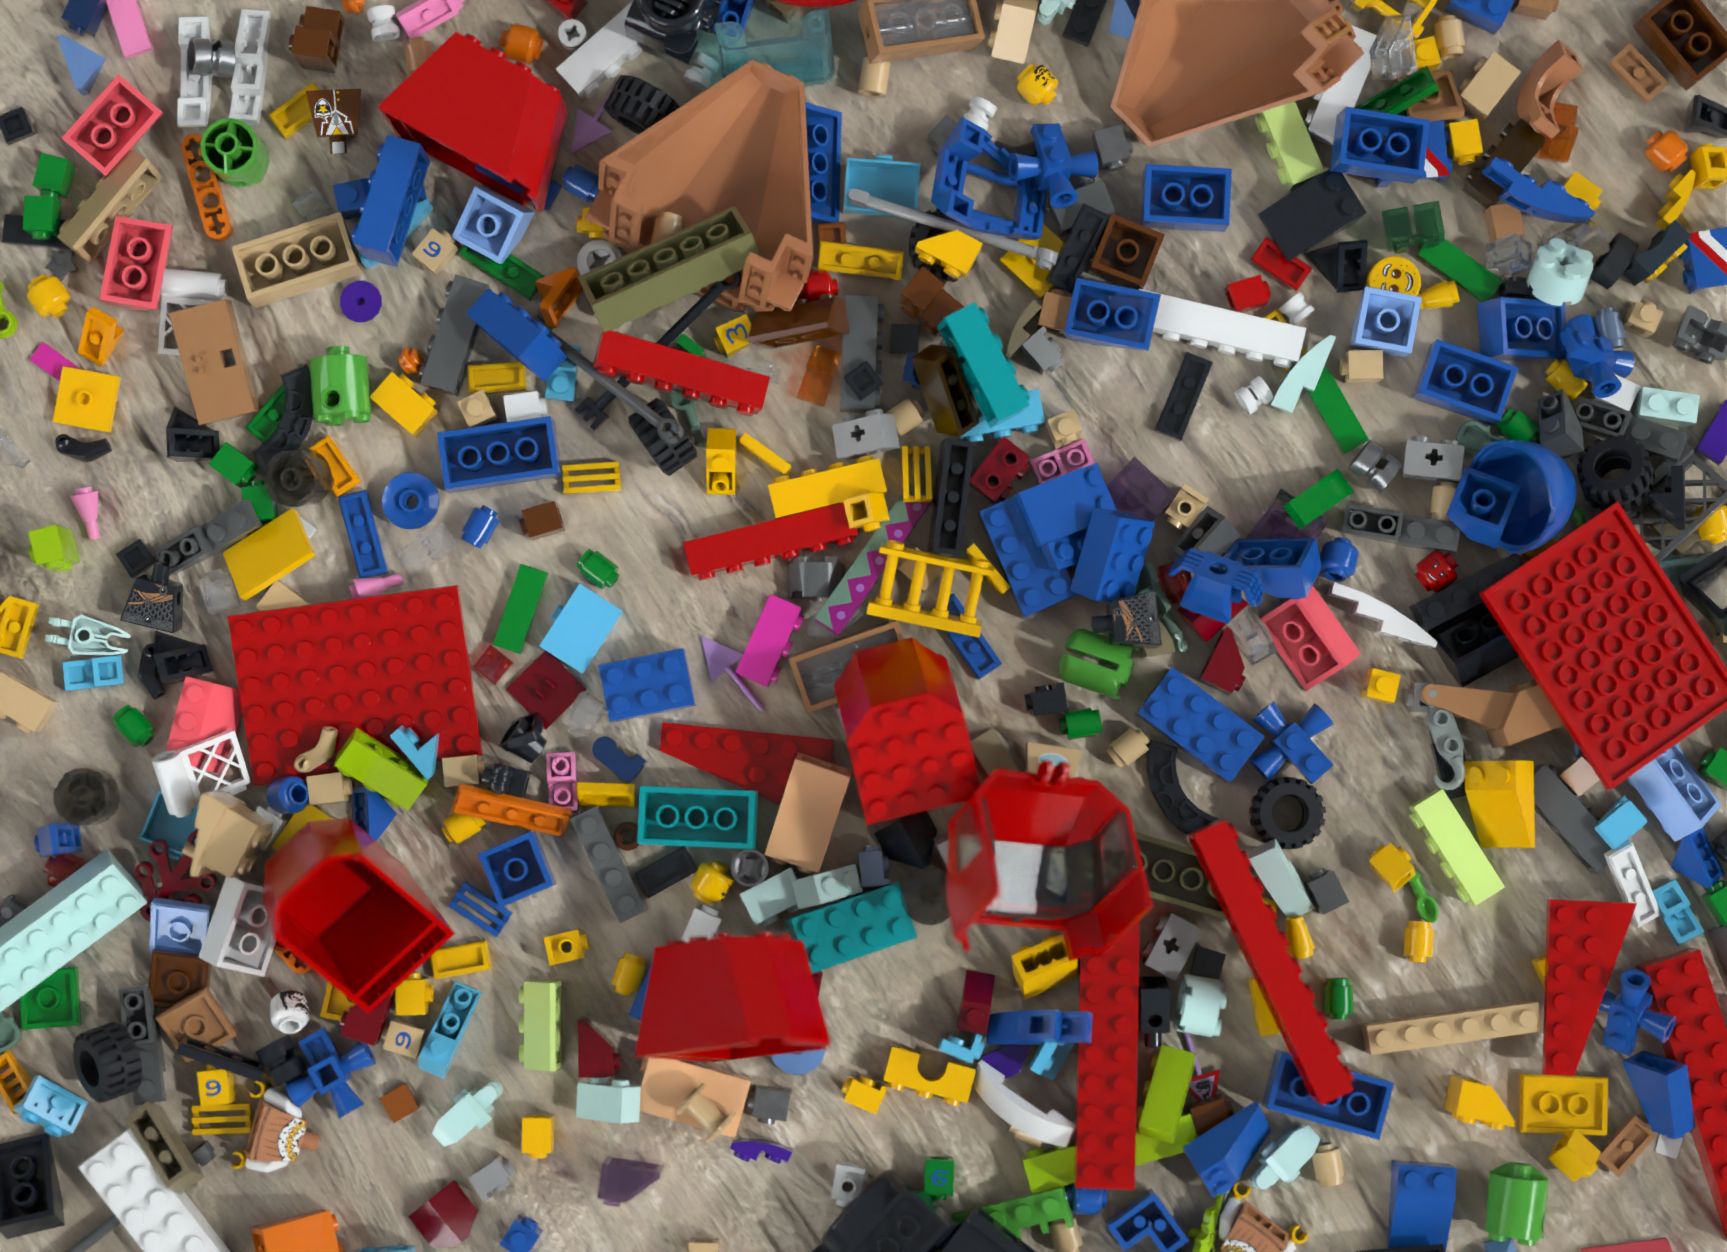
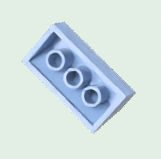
[1627,744,1722,842]

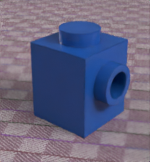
[499,1215,543,1252]

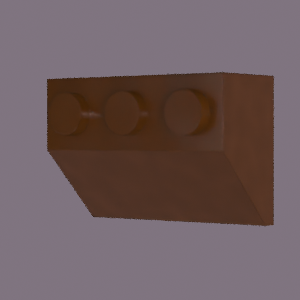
[748,294,849,349]

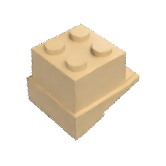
[182,790,273,878]

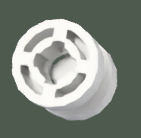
[367,5,400,42]
[683,52,720,91]
[962,96,997,131]
[1234,376,1274,415]

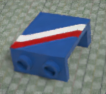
[1375,120,1452,188]
[1679,227,1727,294]

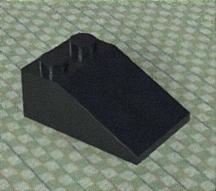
[1258,169,1367,262]
[0,1133,65,1239]

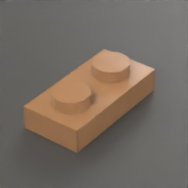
[1607,43,1669,105]
[1598,1114,1657,1177]

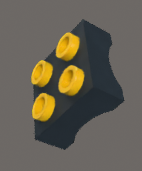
[1623,220,1691,286]

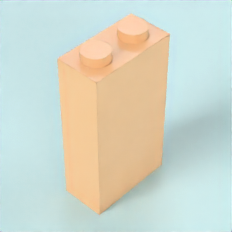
[764,752,853,874]
[636,1058,752,1138]

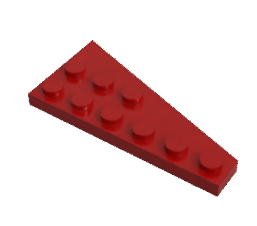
[659,722,833,805]
[1542,899,1637,1076]

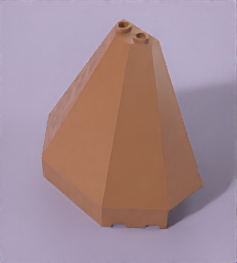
[1111,0,1364,148]
[585,60,813,312]

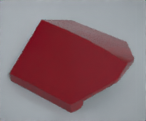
[408,1180,478,1248]

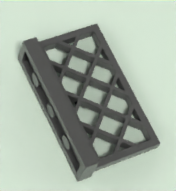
[1623,443,1727,563]

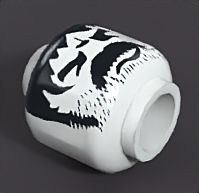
[270,990,309,1034]

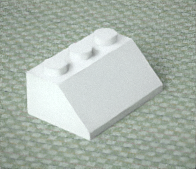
[199,876,276,977]

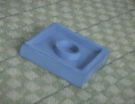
[149,897,212,954]

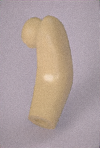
[294,726,337,772]

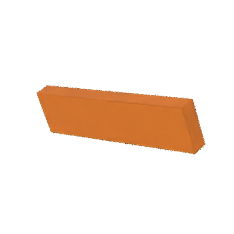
[451,784,572,837]

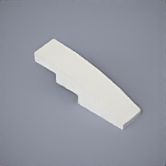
[229,9,271,126]
[1327,582,1437,649]

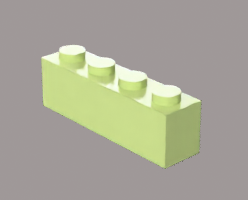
[1255,101,1325,191]
[1408,789,1505,905]

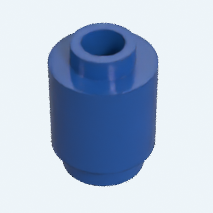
[561,164,599,202]
[461,505,500,549]

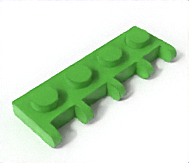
[952,1186,1074,1240]

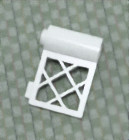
[158,268,228,355]
[152,729,251,818]

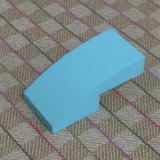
[62,655,124,691]
[1652,879,1704,947]

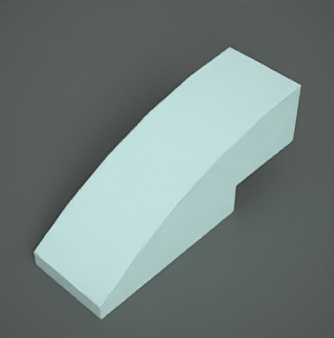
[1271,335,1336,414]
[1249,839,1316,917]

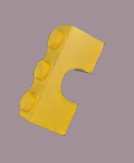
[883,1044,976,1106]

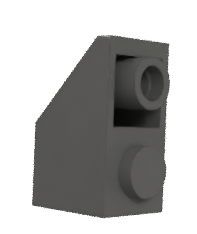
[1538,389,1584,459]

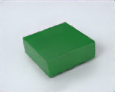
[676,334,706,357]

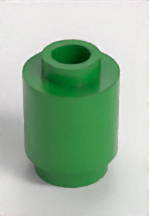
[1496,407,1540,442]
[576,549,620,590]
[112,705,156,747]
[1059,708,1102,740]
[1324,978,1353,1020]

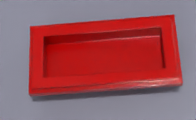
[1250,237,1313,292]

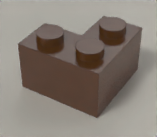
[288,6,345,74]
[900,267,965,337]

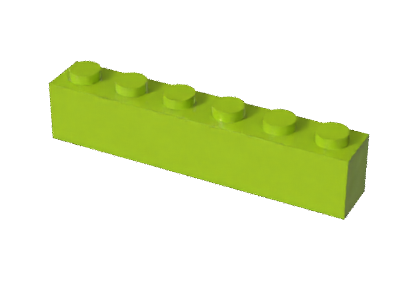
[1021,1111,1197,1194]

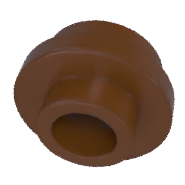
[614,822,640,851]

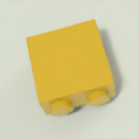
[1011,934,1078,1000]

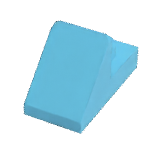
[545,345,581,403]
[390,725,439,780]
[1594,795,1647,850]

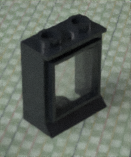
[1679,546,1727,637]

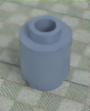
[1592,307,1626,349]

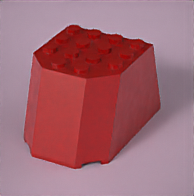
[378,32,568,212]
[834,637,980,825]
[263,818,455,1014]
[635,932,830,1062]

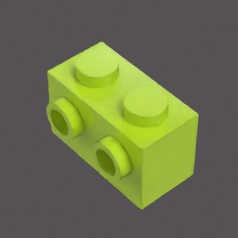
[28,524,81,573]

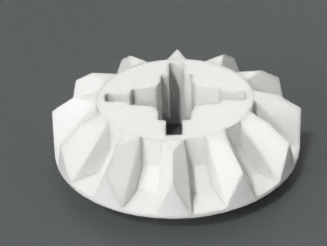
[577,240,622,276]

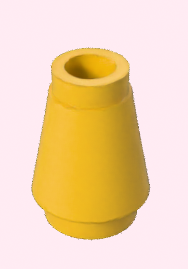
[1417,279,1459,310]
[1286,915,1315,960]

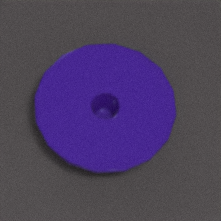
[340,281,382,322]

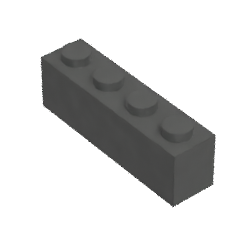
[419,274,492,397]
[840,295,884,413]
[1534,764,1611,873]
[570,806,649,923]

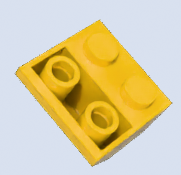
[1444,1075,1515,1130]

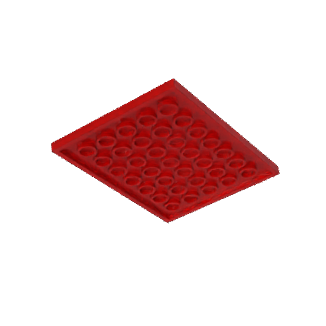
[1479,502,1727,790]
[228,585,483,786]

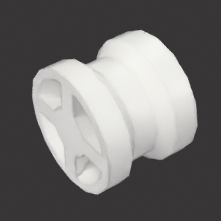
[558,19,588,53]
[1278,292,1315,325]

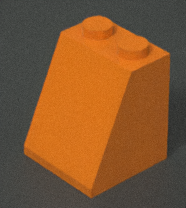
[250,1209,344,1252]

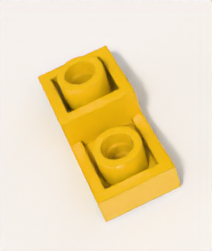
[1655,169,1696,230]

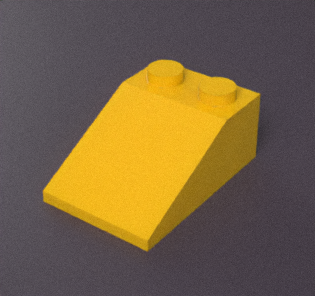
[1464,761,1535,848]

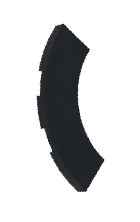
[251,363,313,477]
[1146,740,1218,834]

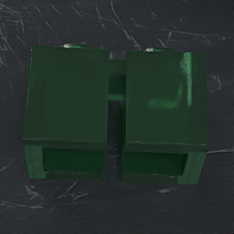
[1382,201,1445,254]

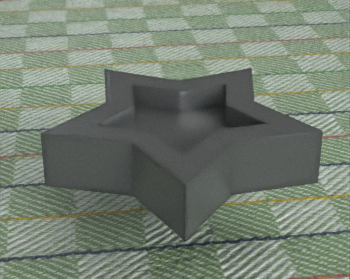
[44,249,78,282]

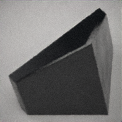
[1304,239,1368,293]
[166,406,220,462]
[154,631,213,685]
[874,811,938,871]

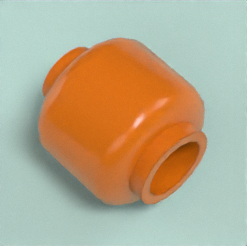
[500,23,544,64]
[1645,130,1688,173]

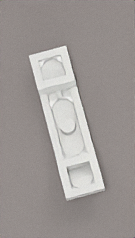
[177,17,212,127]
[973,1060,1077,1147]

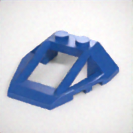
[931,117,1048,240]

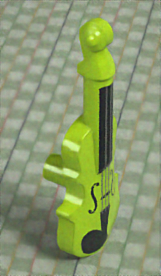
[1189,1189,1231,1252]

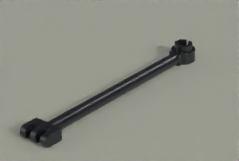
[575,272,741,431]

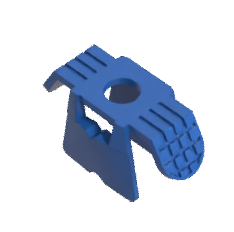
[1167,548,1263,624]

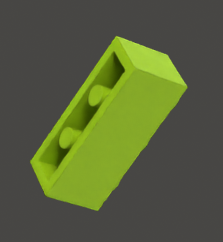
[334,728,428,810]
[1136,1045,1196,1144]

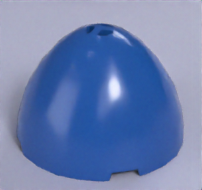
[1470,439,1577,554]

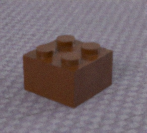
[1088,214,1165,290]

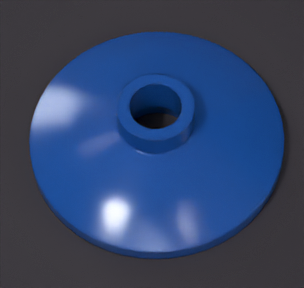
[382,473,439,530]

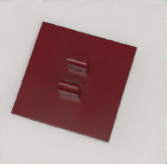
[506,650,587,730]

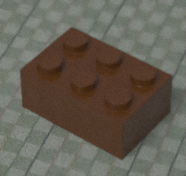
[1633,0,1727,91]

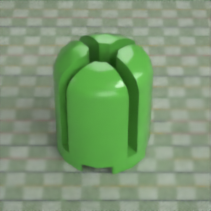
[1059,629,1138,701]

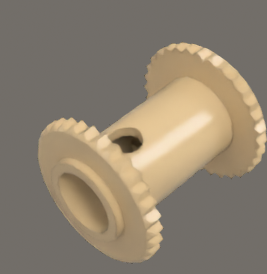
[676,1083,735,1143]

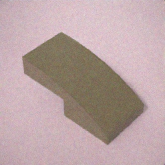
[1005,300,1042,359]

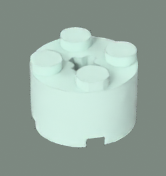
[1527,238,1593,306]
[1175,974,1227,1037]

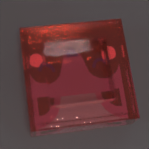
[473,645,514,685]

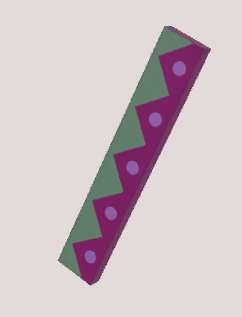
[815,483,934,637]

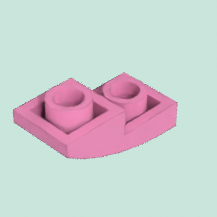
[1030,439,1095,484]
[546,752,579,813]

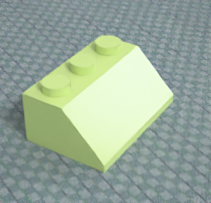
[519,979,562,1072]

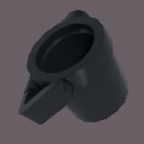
[499,712,547,763]

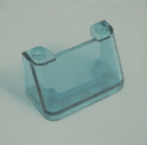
[715,9,835,87]

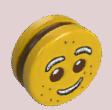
[1365,256,1421,296]

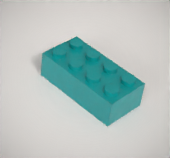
[937,302,1030,428]
[637,786,759,849]
[785,882,917,974]

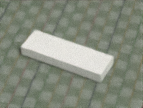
[1604,840,1662,928]

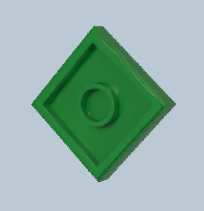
[19,967,82,1030]

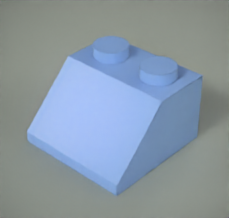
[451,185,535,264]
[1349,287,1422,358]

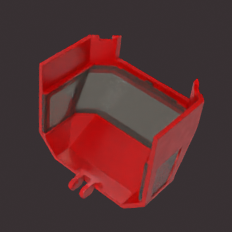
[947,760,1153,961]

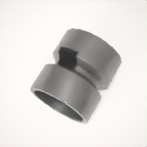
[187,38,235,78]
[1348,439,1402,493]
[731,849,770,887]

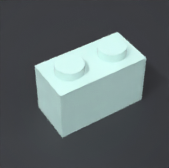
[1631,387,1700,428]
[791,864,863,909]
[740,867,798,927]
[576,1077,641,1124]

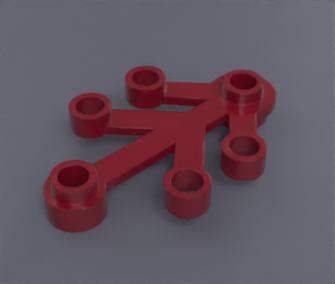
[134,828,217,922]

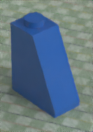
[1623,1050,1695,1139]

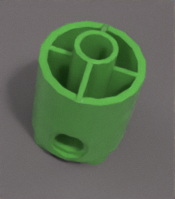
[200,118,270,187]
[309,346,371,426]
[1485,1162,1549,1246]

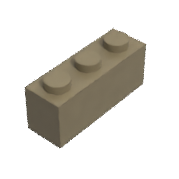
[124,1101,204,1194]

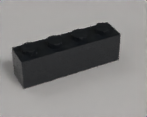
[927,438,975,558]
[1409,554,1523,631]

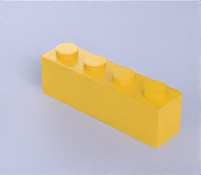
[768,455,887,519]

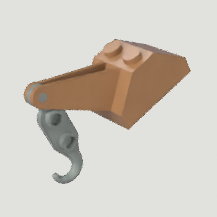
[1419,680,1564,790]

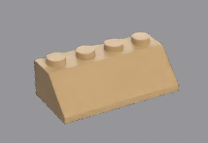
[57,150,163,264]
[231,212,364,308]

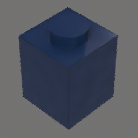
[61,0,108,37]

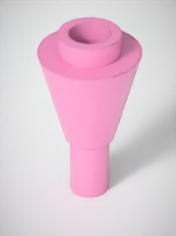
[70,486,100,540]
[349,572,403,599]

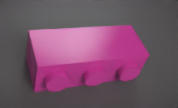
[735,594,805,688]

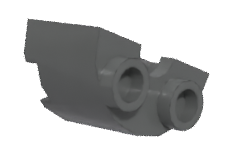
[1672,305,1727,364]
[788,557,845,598]

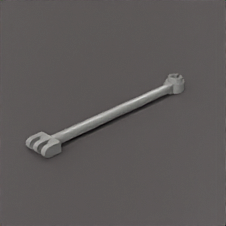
[849,189,1058,270]

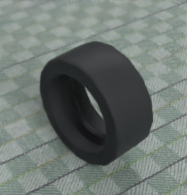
[1590,232,1639,289]

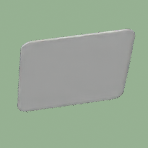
[1655,1134,1683,1159]

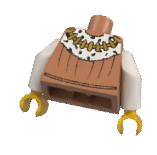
[231,1081,319,1173]
[1218,1181,1308,1252]

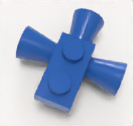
[1008,123,1098,208]
[1559,314,1635,398]
[1250,701,1334,784]
[1598,969,1676,1057]
[285,1027,376,1118]

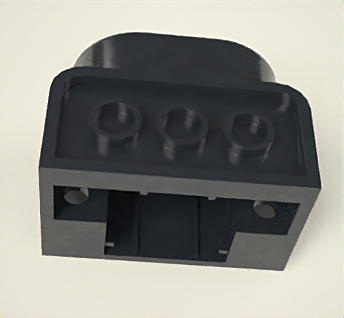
[624,0,723,65]
[821,1169,962,1252]

